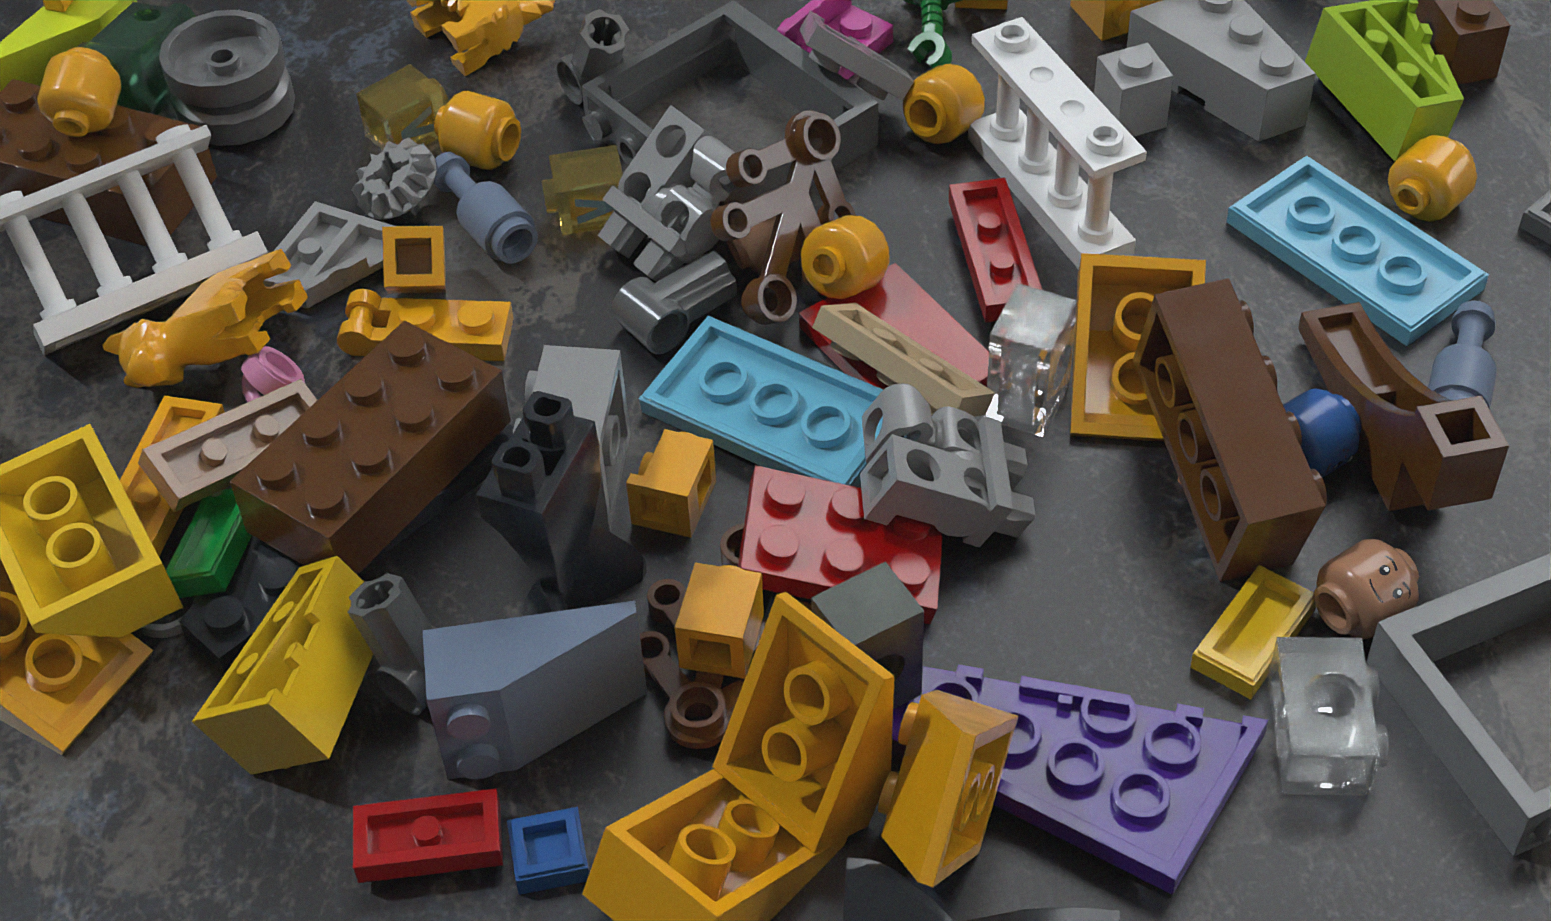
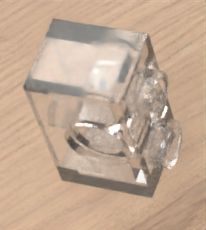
[985,283,1077,437]
[1268,637,1389,795]

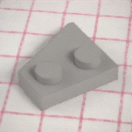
[799,11,914,101]
[263,201,394,308]

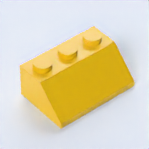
[0,424,183,638]

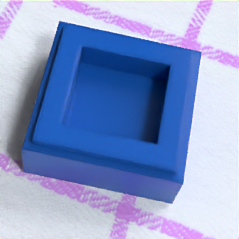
[507,807,589,895]

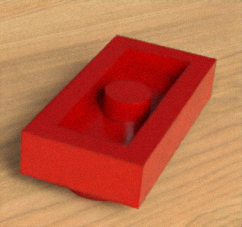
[353,788,503,883]

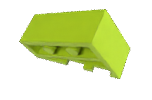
[1305,0,1464,161]

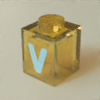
[356,64,449,151]
[541,145,623,235]

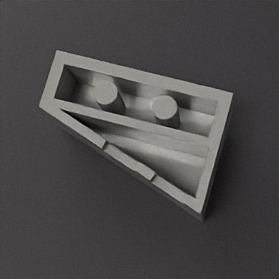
[1127,0,1316,142]

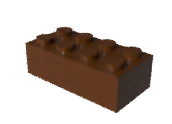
[0,79,217,247]
[1133,278,1327,582]
[230,320,511,575]

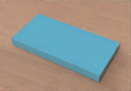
[1227,155,1489,346]
[639,316,883,488]

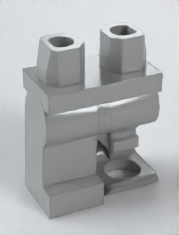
[598,105,766,282]
[860,383,1036,547]

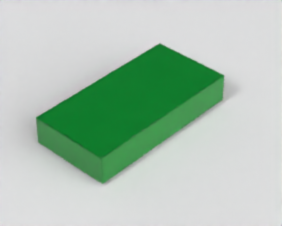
[166,488,252,598]

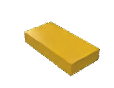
[1190,565,1316,700]

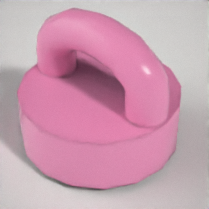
[241,346,305,402]

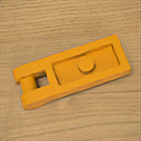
[337,289,514,361]

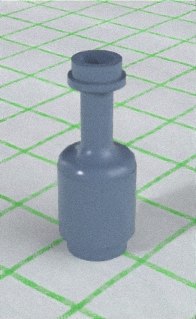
[433,152,538,264]
[1428,301,1497,409]

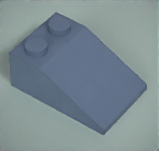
[422,601,647,780]

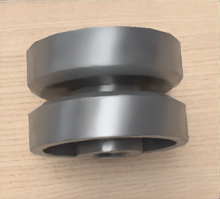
[159,10,295,146]

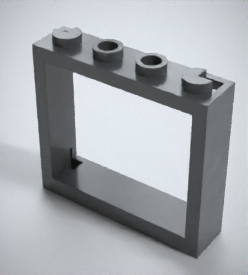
[581,0,879,225]
[1367,553,1551,857]

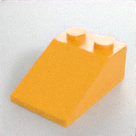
[1070,253,1206,442]
[0,559,153,755]
[712,592,894,853]
[878,690,1019,887]
[582,769,848,921]

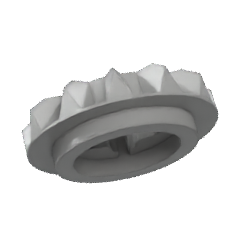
[352,137,437,219]

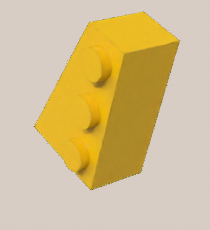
[192,556,373,775]

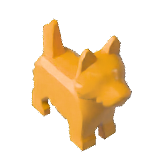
[407,0,556,76]
[103,249,308,388]

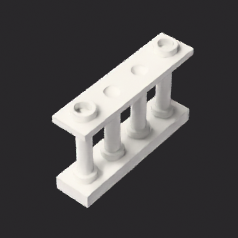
[968,17,1147,270]
[0,124,268,355]

